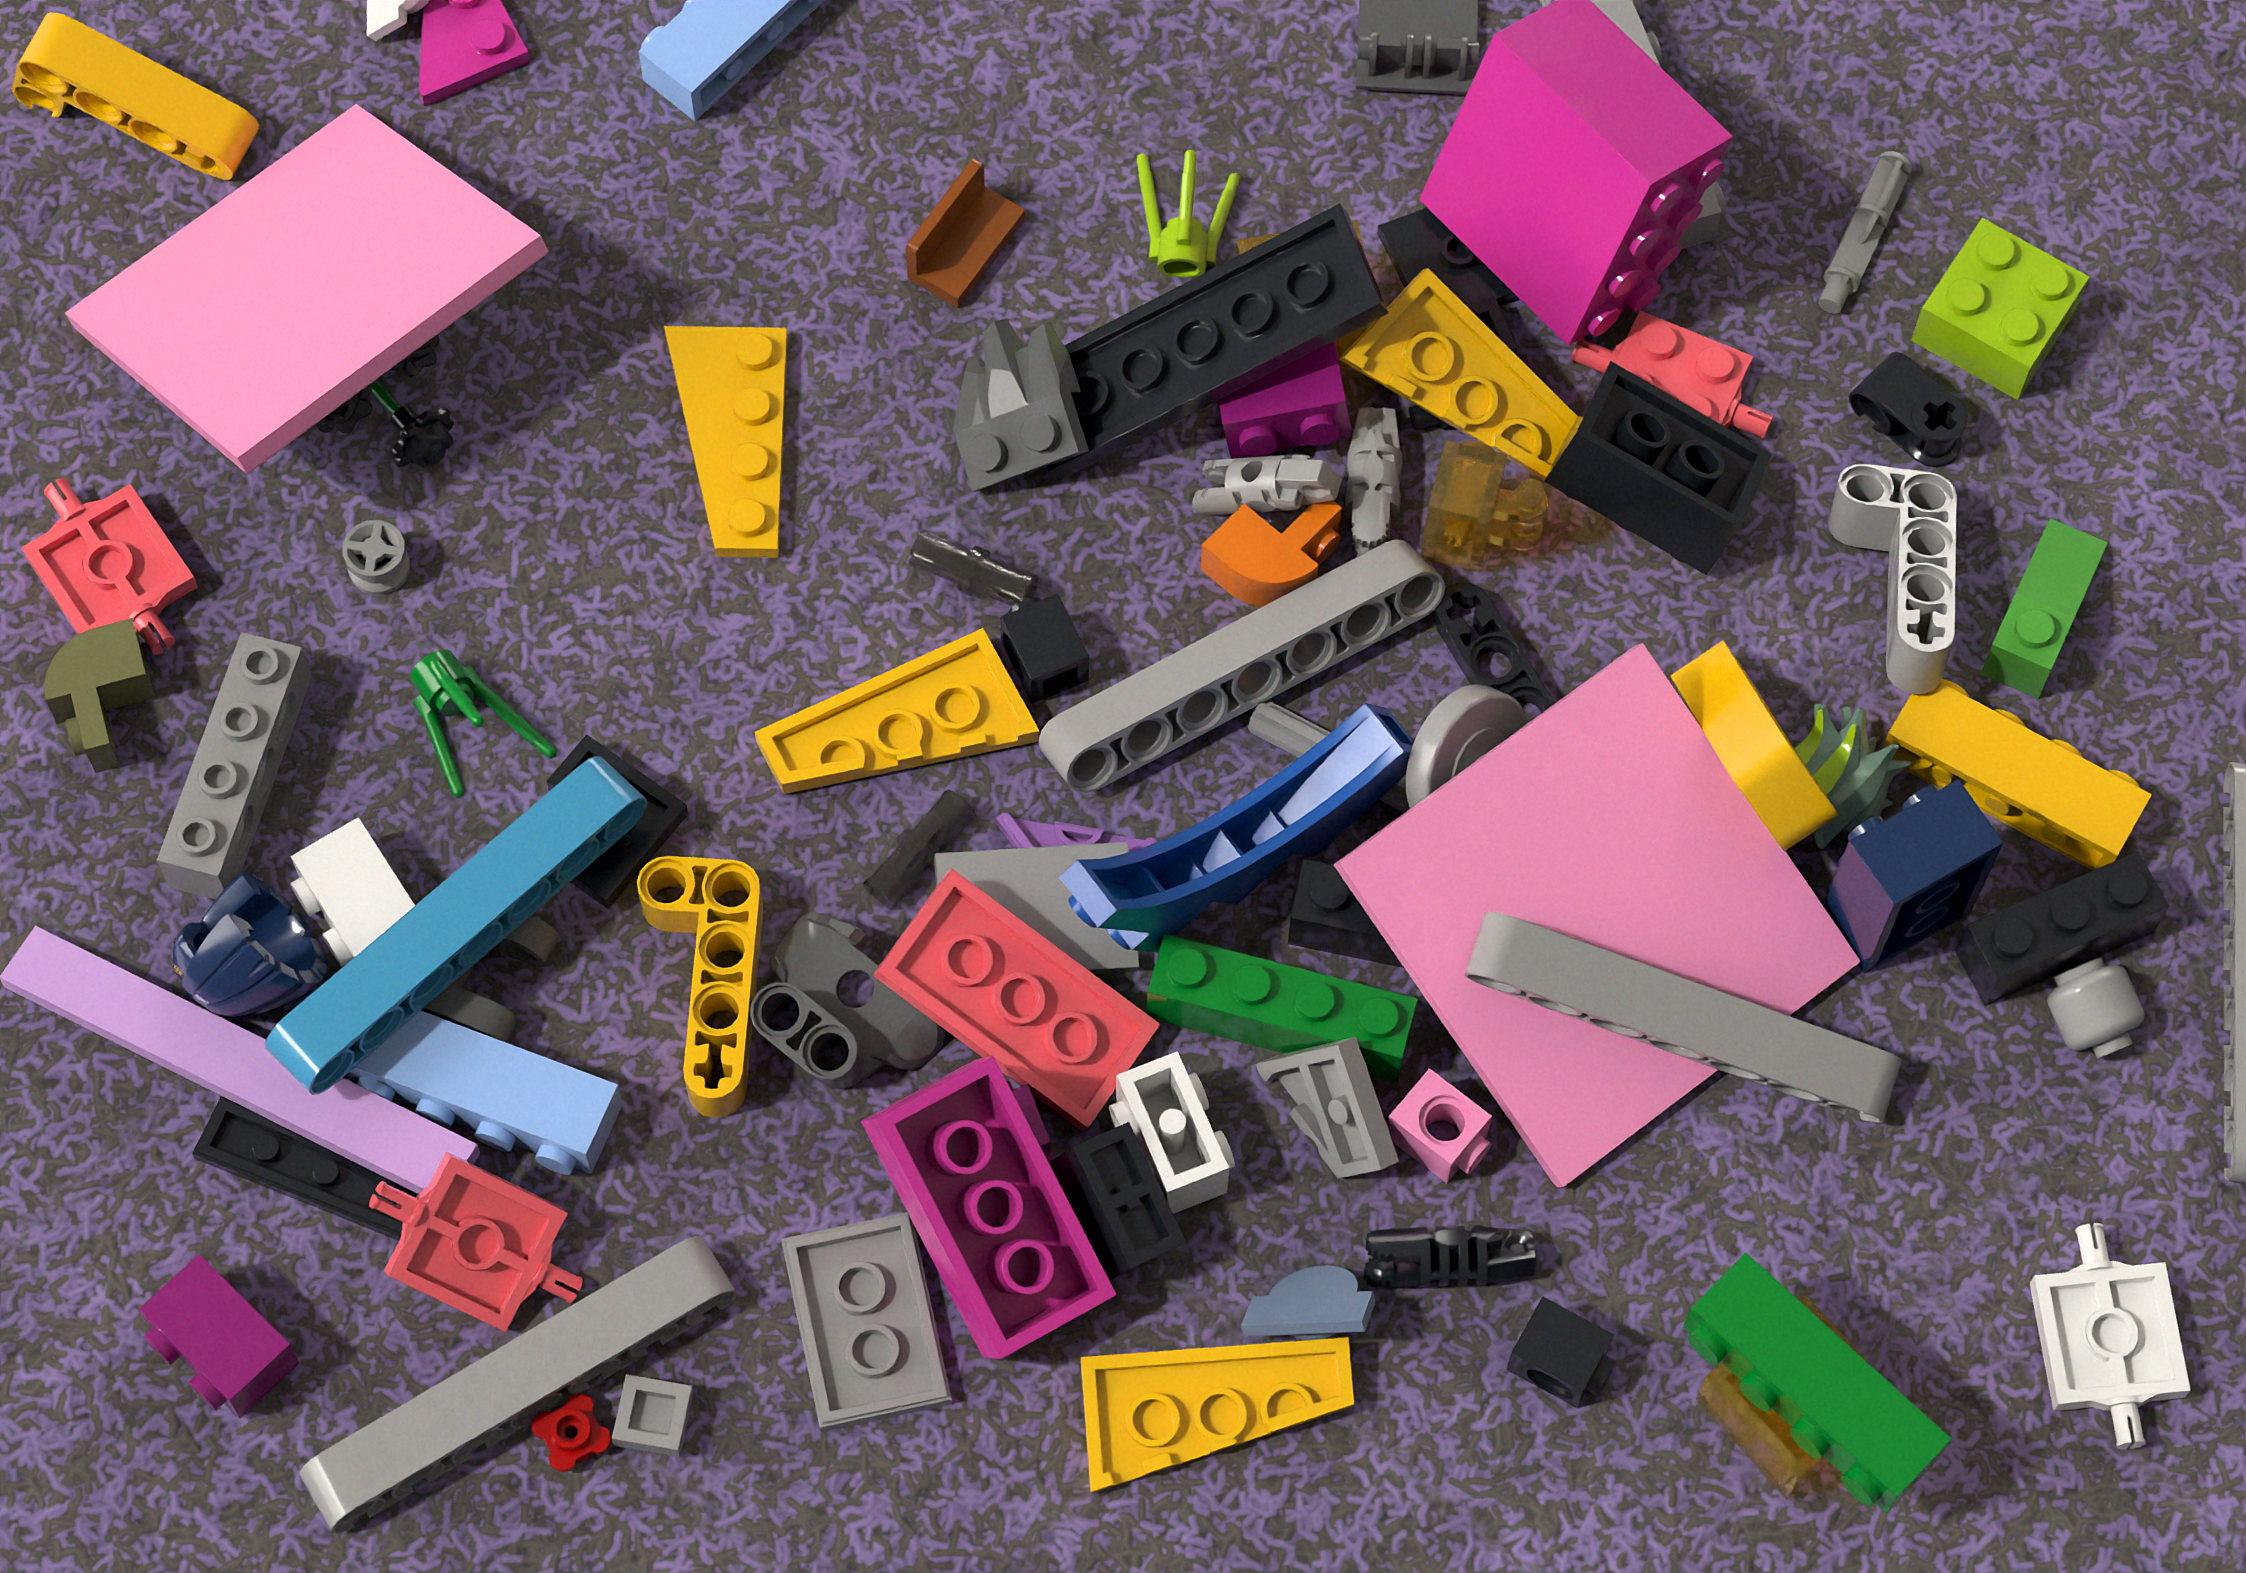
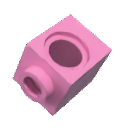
[1387,1068,1492,1183]

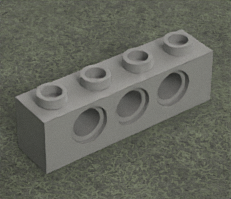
[156,632,312,899]

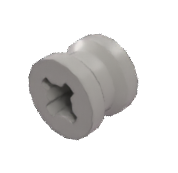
[342,520,410,595]

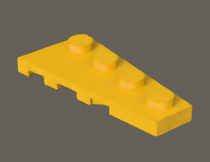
[664,326,788,558]
[755,628,1040,794]

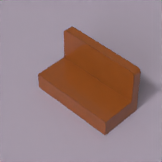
[906,158,1025,308]

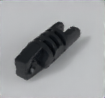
[1364,1225,1536,1288]

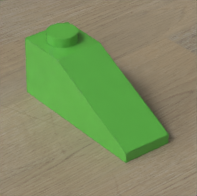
[1980,518,2108,699]

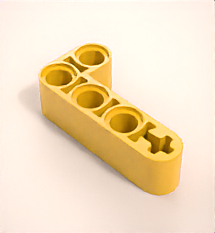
[12,12,259,180]
[1670,640,1839,852]
[637,856,763,1118]

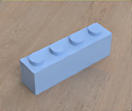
[639,0,824,121]
[348,1011,623,1175]

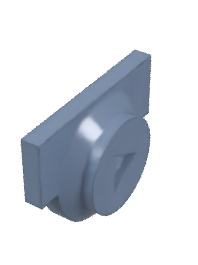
[1241,1265,1376,1340]

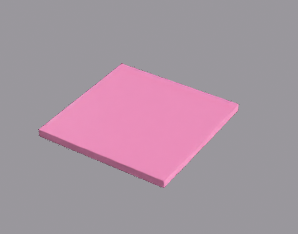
[65,104,549,474]
[1334,643,1861,1188]

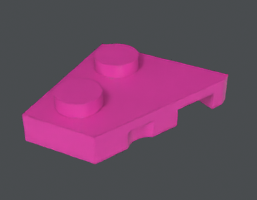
[419,0,530,106]

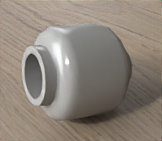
[2047,957,2145,1059]

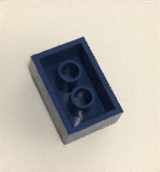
[1823,779,2004,974]

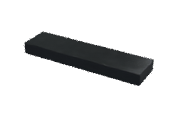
[192,1096,418,1241]

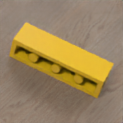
[1882,679,2152,871]

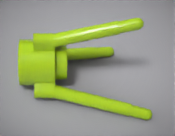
[1137,149,1240,278]

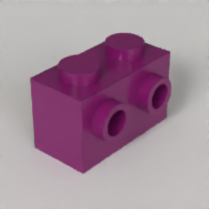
[1219,341,1353,459]
[138,1254,300,1419]

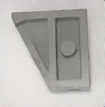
[1255,1037,1399,1179]

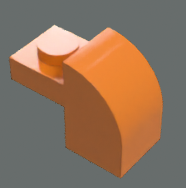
[1200,500,1342,607]

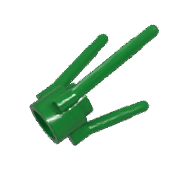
[410,649,557,798]

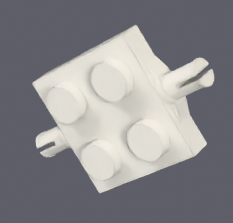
[2030,1223,2191,1450]

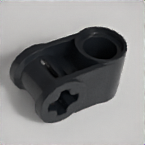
[1848,352,1968,468]

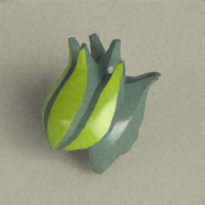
[1794,704,1911,849]

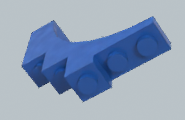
[1059,703,1414,952]

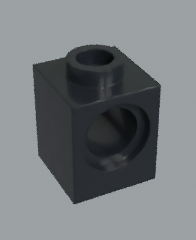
[1000,594,1089,704]
[1506,1296,1617,1408]

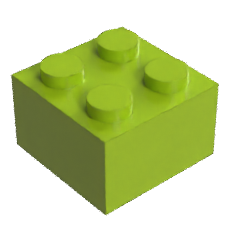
[1911,218,2089,400]

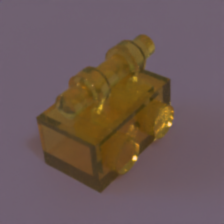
[1421,440,1548,573]

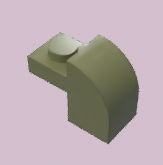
[44,618,156,773]

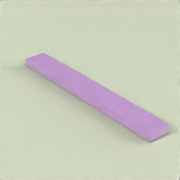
[0,926,480,1194]

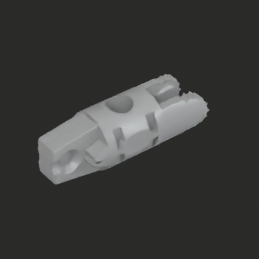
[1344,407,1403,557]
[1192,454,1342,515]

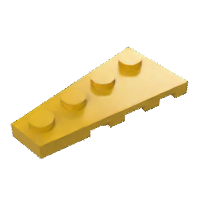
[1339,268,1578,480]
[1080,1337,1354,1494]

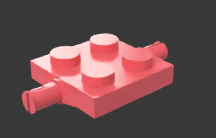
[1570,311,1774,440]
[21,478,198,655]
[369,1151,583,1332]

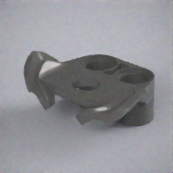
[750,912,946,1090]

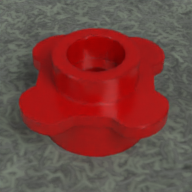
[532,1393,611,1472]

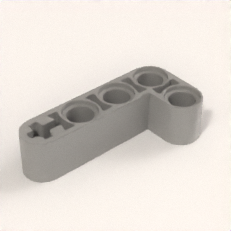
[1828,464,1957,694]

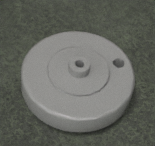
[1406,684,1528,809]

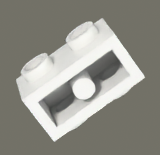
[1109,1051,1235,1214]

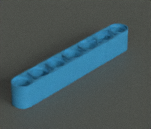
[265,756,647,1095]

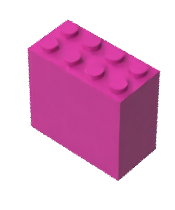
[1419,0,1733,346]

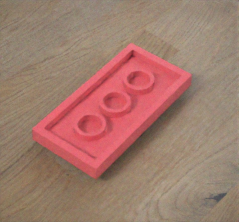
[872,868,1160,1131]

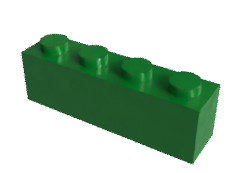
[1146,933,1418,1083]
[1683,1252,1952,1514]

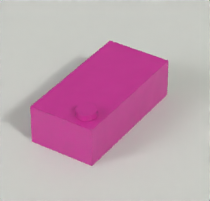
[861,1056,1116,1359]

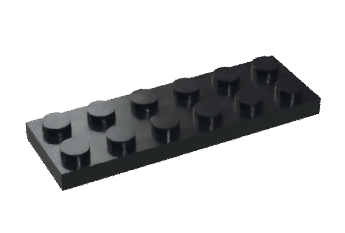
[1048,203,1389,481]

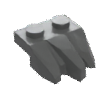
[953,318,1089,492]

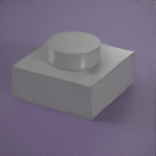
[612,1374,694,1457]

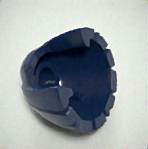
[172,872,327,1017]

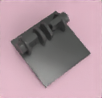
[1356,0,1479,95]

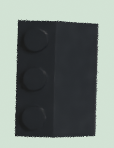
[1544,361,1772,575]

